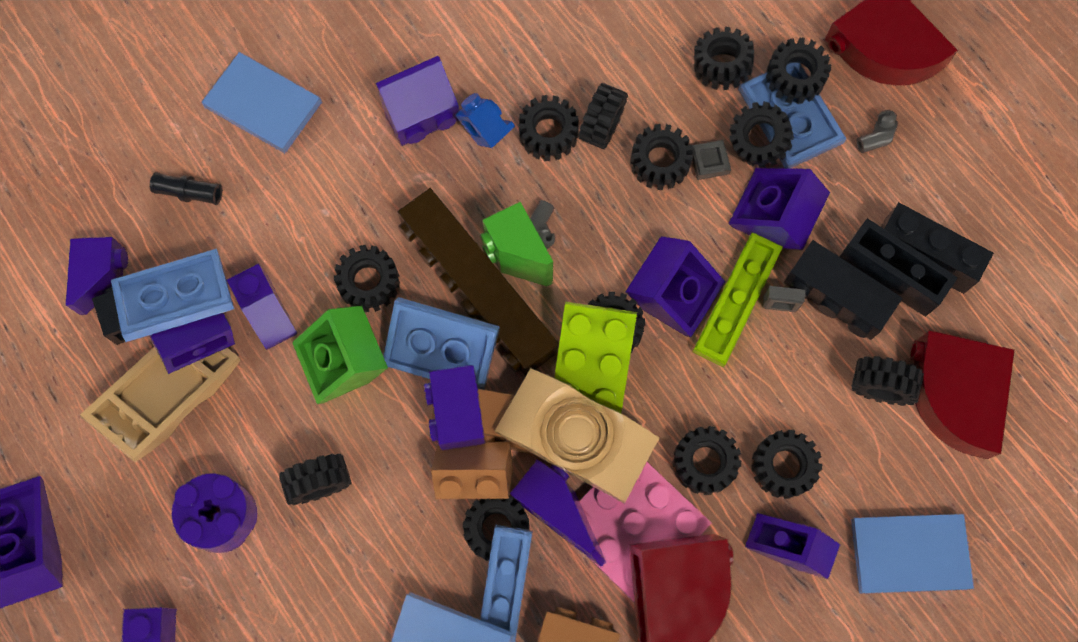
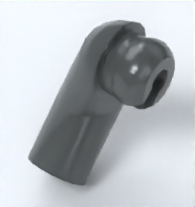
[856,110,898,153]
[530,200,555,249]

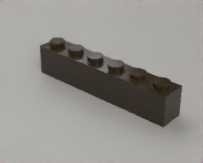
[397,188,559,377]

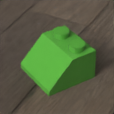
[480,202,553,286]
[292,306,388,404]

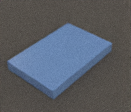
[201,52,322,154]
[738,63,847,168]
[111,249,234,342]
[383,297,500,390]
[851,514,974,594]
[391,592,514,642]

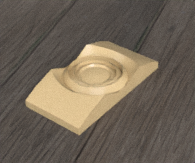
[80,347,240,462]
[495,368,659,504]

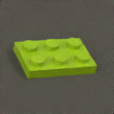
[554,302,637,413]

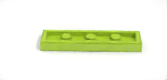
[693,232,783,368]

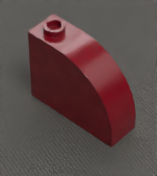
[824,0,958,86]
[910,330,1015,459]
[629,534,734,642]

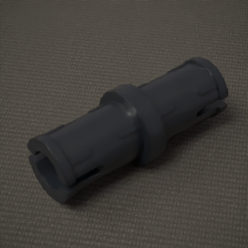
[150,172,223,205]

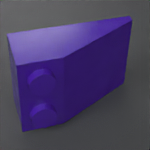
[0,476,63,608]

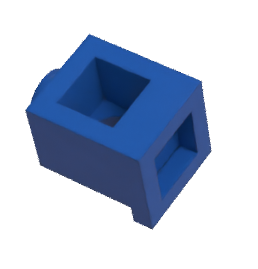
[455,93,515,148]

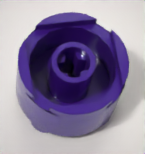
[172,473,257,553]

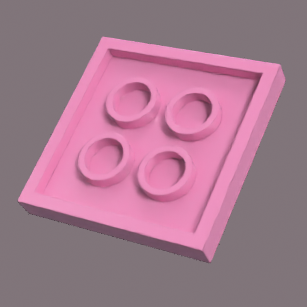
[579,462,711,602]

